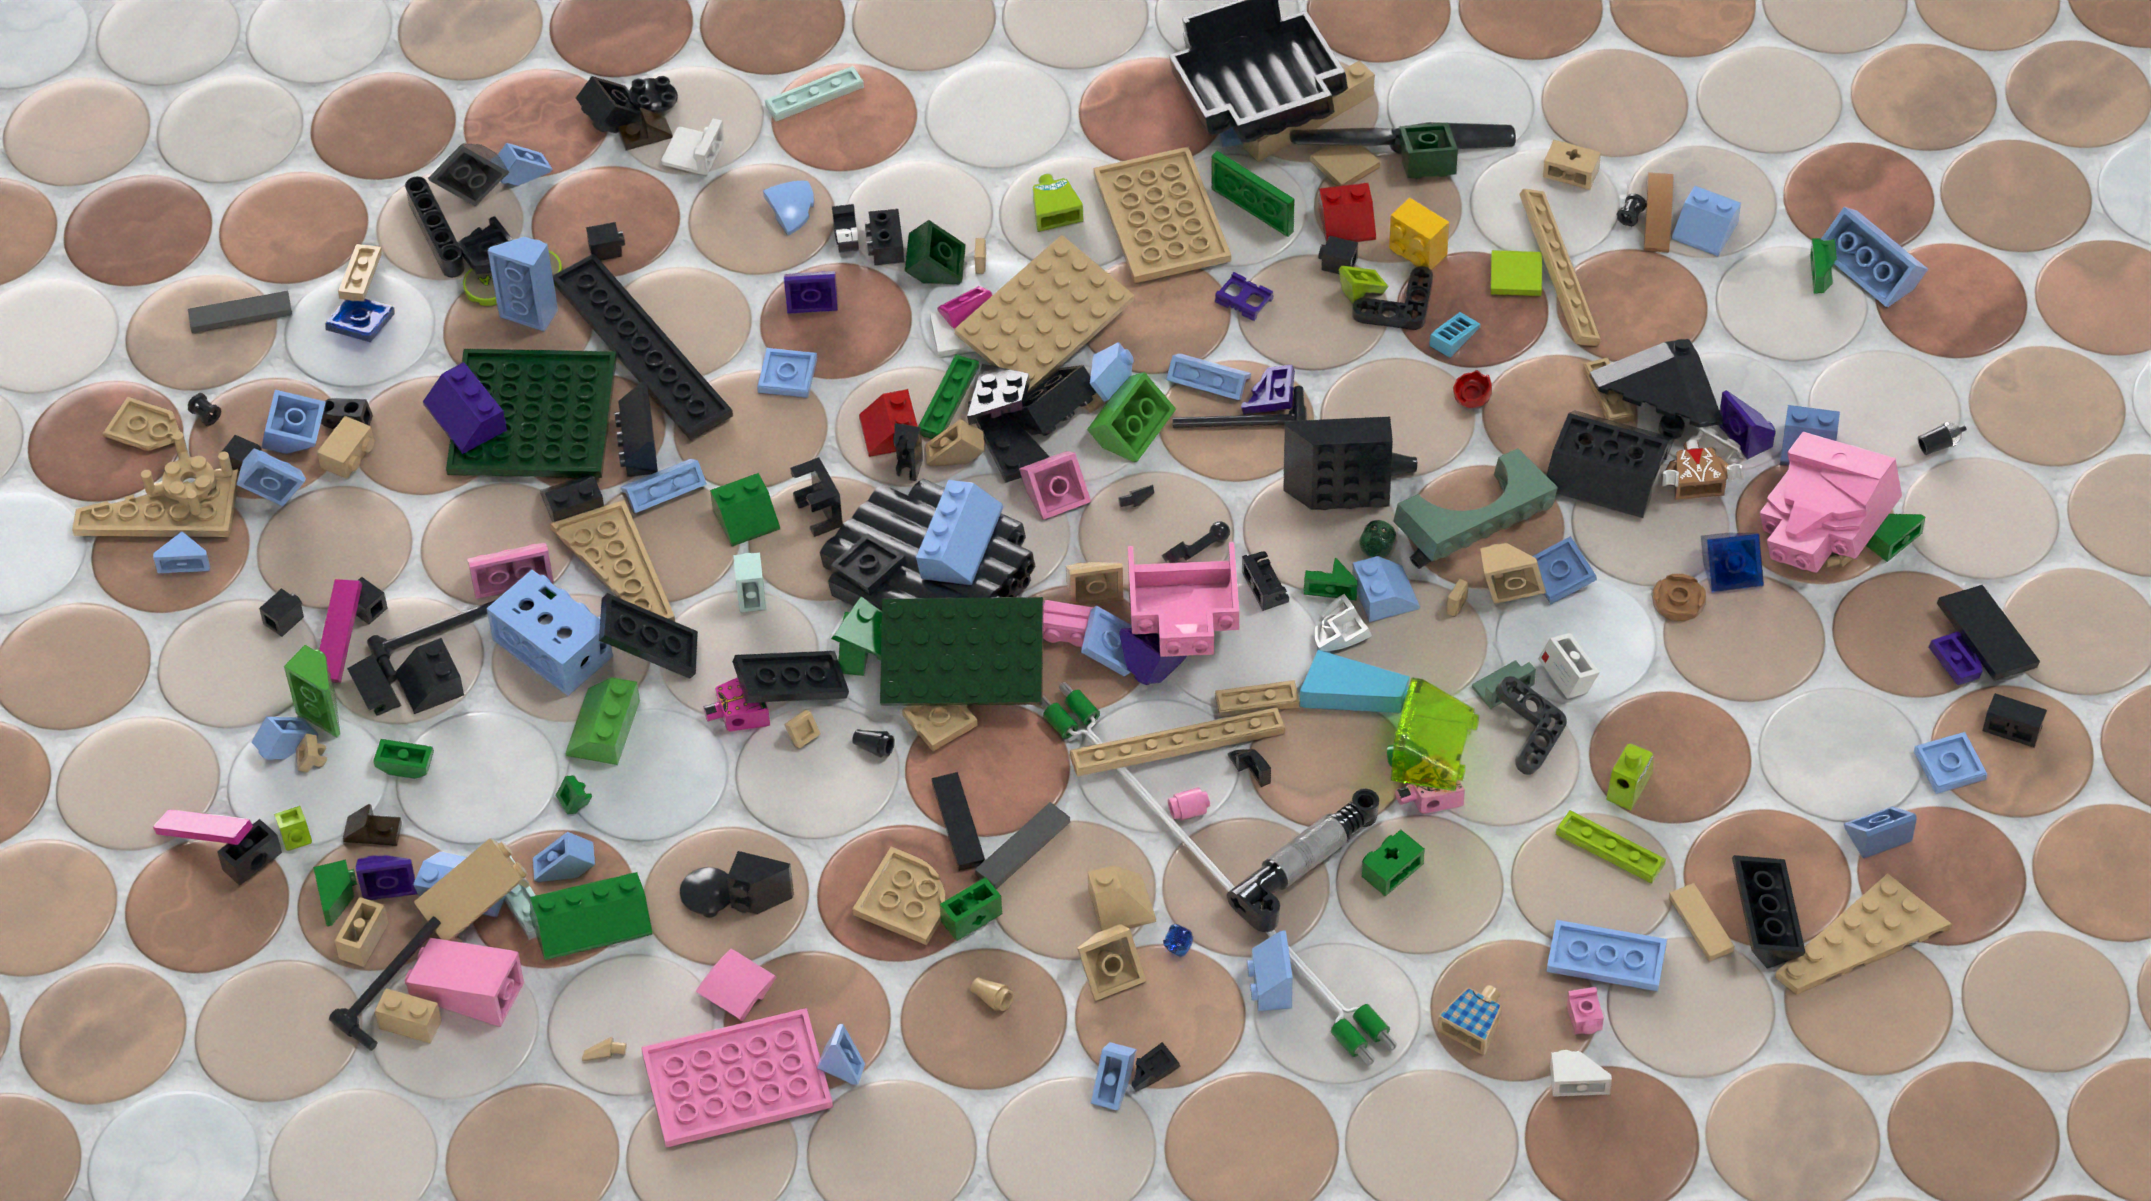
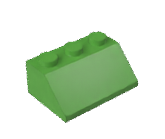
[1087,372,1176,462]
[284,645,340,738]
[565,677,640,765]

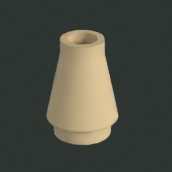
[971,977,1014,1011]

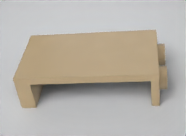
[414,838,530,943]

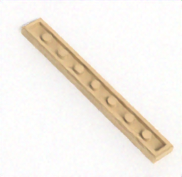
[1519,188,1601,347]
[1069,707,1285,777]

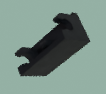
[893,423,923,481]
[1242,551,1289,611]
[347,654,402,716]
[1982,693,2047,748]

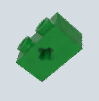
[1362,829,1425,897]
[940,877,1002,941]

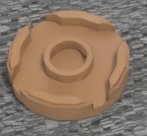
[1653,574,1706,621]

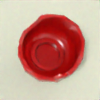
[1453,370,1492,409]

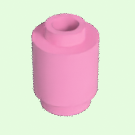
[1168,787,1210,821]

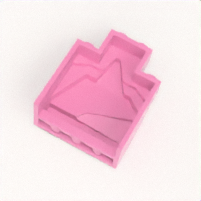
[1760,432,1902,573]
[1128,542,1239,657]

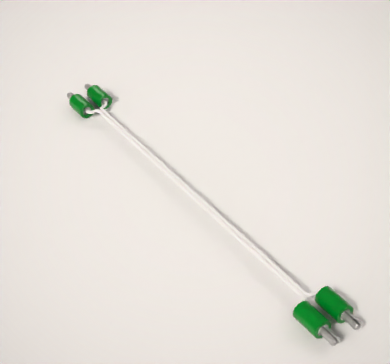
[1040,682,1397,1065]

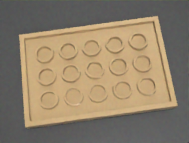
[1093,147,1231,283]
[955,235,1134,393]

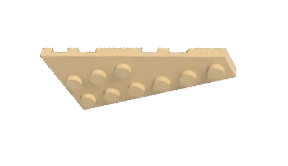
[72,469,239,537]
[550,500,675,621]
[1775,873,1951,995]

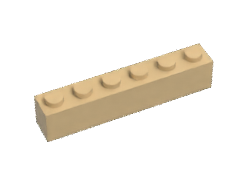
[1243,60,1375,162]

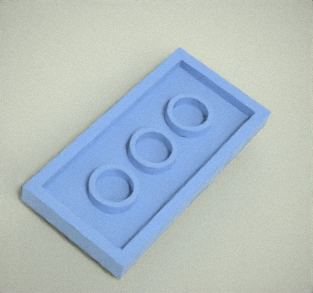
[1547,920,1667,991]

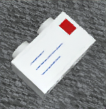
[1538,633,1600,699]

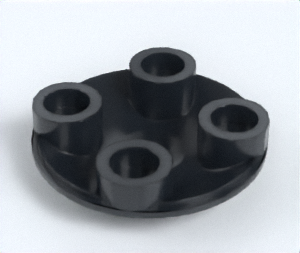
[629,76,678,113]
[680,867,730,918]

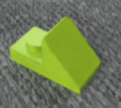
[1339,266,1388,304]

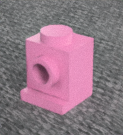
[1567,987,1604,1035]

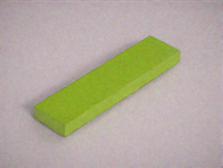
[1556,810,1666,884]

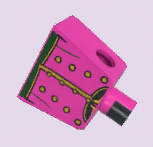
[703,677,770,731]

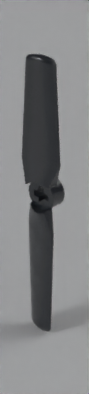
[1289,122,1516,154]

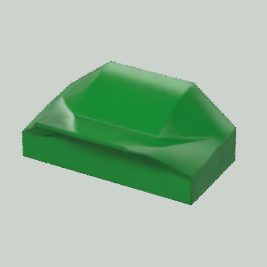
[1810,238,1837,293]
[373,739,434,779]

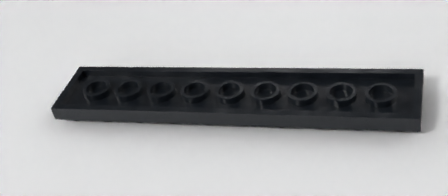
[553,253,733,440]

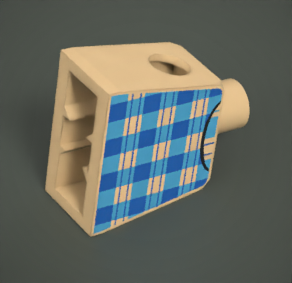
[1438,985,1502,1056]

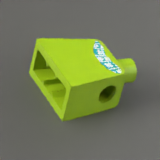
[1033,174,1084,232]
[1606,743,1653,810]

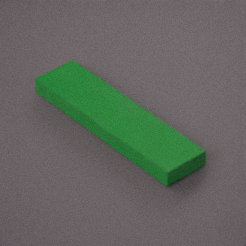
[918,354,979,439]

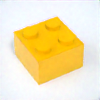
[1389,197,1449,270]

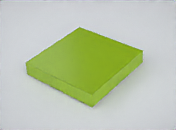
[1491,250,1542,296]

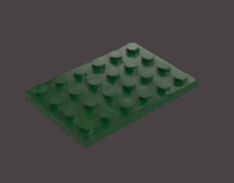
[880,597,1044,706]

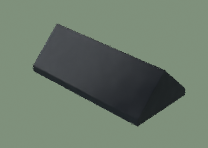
[1732,855,1806,969]

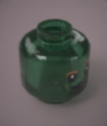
[1359,520,1396,558]

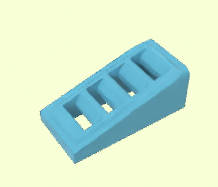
[1430,312,1480,358]

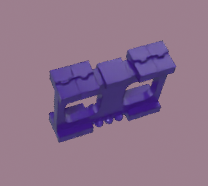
[1215,272,1274,321]

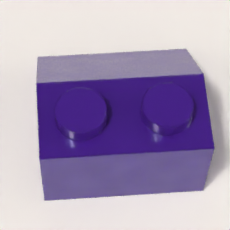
[784,271,838,314]

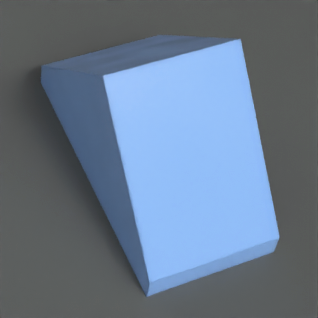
[153,532,210,573]
[817,1024,865,1085]

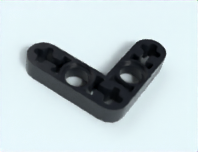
[1352,266,1433,330]
[1496,676,1567,775]

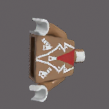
[1662,440,1744,500]

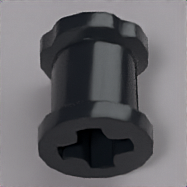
[1617,193,1647,227]
[187,393,222,426]

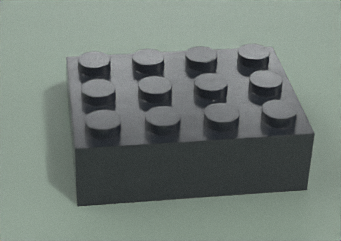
[1283,416,1393,510]

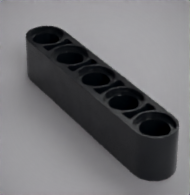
[405,176,465,278]

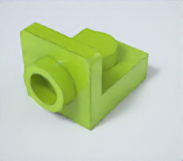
[274,806,312,851]

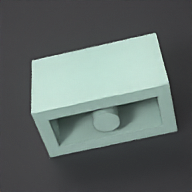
[733,552,766,612]

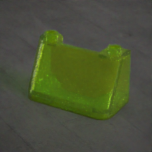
[1391,677,1479,791]

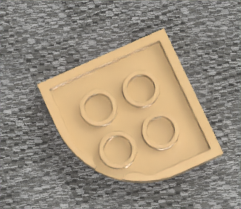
[852,847,946,945]

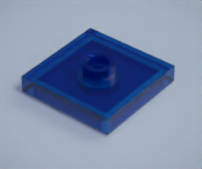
[325,299,395,343]

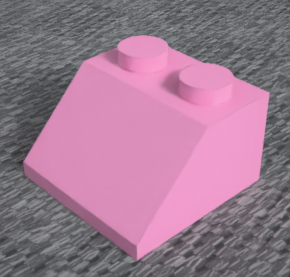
[1019,451,1091,520]

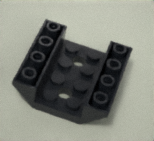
[1546,410,1674,518]

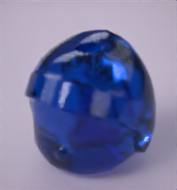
[1163,924,1194,957]

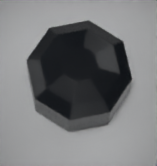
[1658,415,1685,439]

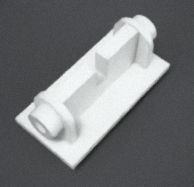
[1689,426,1744,465]

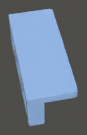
[1166,354,1252,400]
[620,459,707,513]

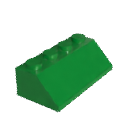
[530,872,652,960]

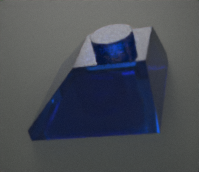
[1701,533,1764,592]

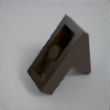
[618,108,673,151]
[343,804,402,846]

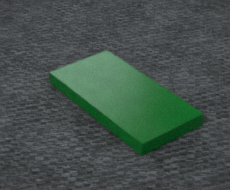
[1211,151,1295,237]

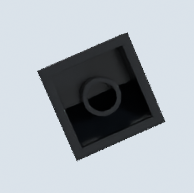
[576,76,641,134]
[540,475,604,523]
[395,638,464,714]
[727,851,794,914]

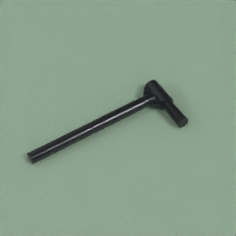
[1173,386,1307,428]
[367,599,497,682]
[329,916,441,1051]

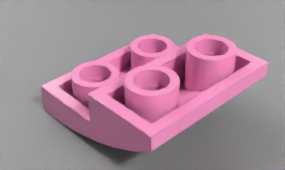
[695,949,777,1021]

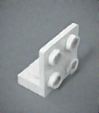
[661,118,724,176]

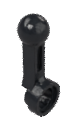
[1161,521,1230,563]

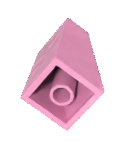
[405,938,524,1027]

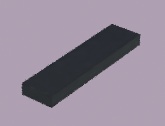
[931,772,985,871]

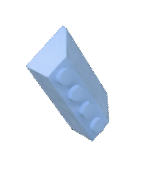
[1821,207,1928,307]
[488,237,558,332]
[916,480,1003,585]

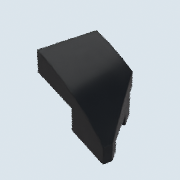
[1228,749,1271,787]
[1132,1042,1180,1092]

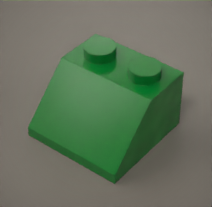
[710,473,780,547]

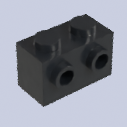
[865,209,904,266]

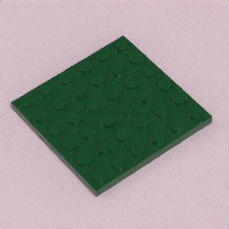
[446,349,617,478]

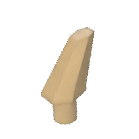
[1825,553,1853,567]
[582,1037,627,1061]

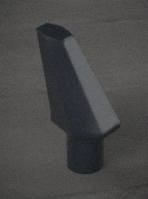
[1118,484,1154,507]

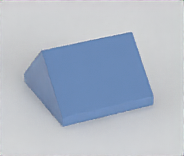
[1844,806,1917,859]

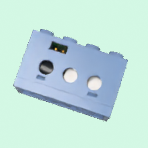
[487,570,613,696]

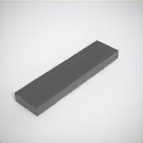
[188,291,292,333]
[975,802,1070,889]

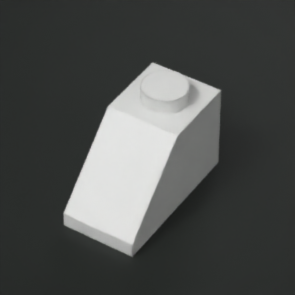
[1550,1050,1612,1096]

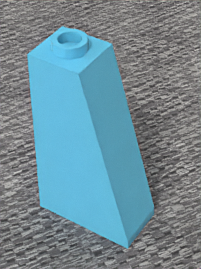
[1300,650,1413,713]

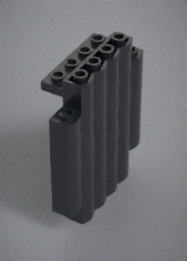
[1169,0,1348,143]
[819,478,1036,611]

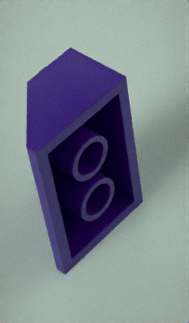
[423,362,507,454]

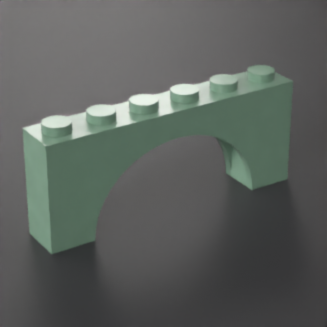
[1393,448,1558,562]

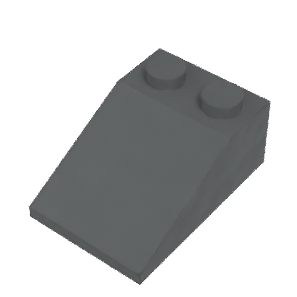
[428,143,509,206]

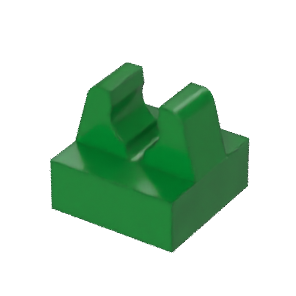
[555,775,592,814]

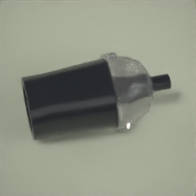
[1918,422,1967,455]

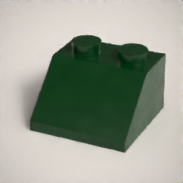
[1399,122,1458,179]
[905,220,966,285]

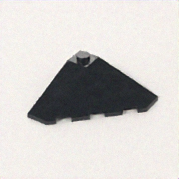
[1589,339,1723,428]

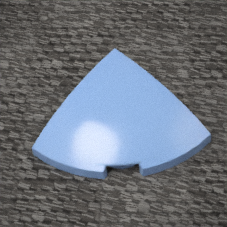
[763,181,814,235]

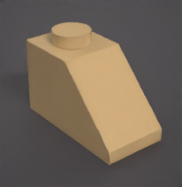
[925,419,985,466]

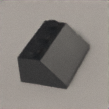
[1010,365,1097,436]
[614,381,658,477]

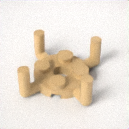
[141,431,233,516]

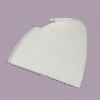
[1315,594,1372,652]

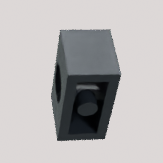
[217,819,282,886]

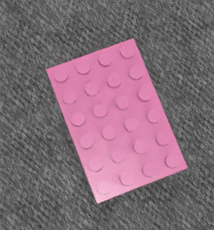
[641,1008,833,1148]

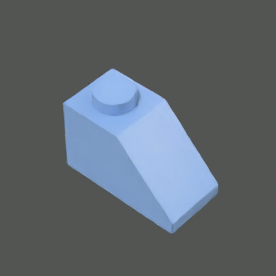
[498,143,552,186]
[1090,342,1134,402]
[251,716,319,760]
[533,832,595,882]
[1091,1042,1137,1110]

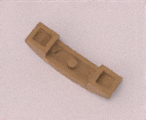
[1644,172,1673,253]

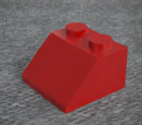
[1318,183,1376,242]
[859,389,918,457]

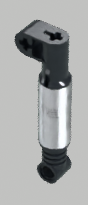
[1227,789,1380,932]

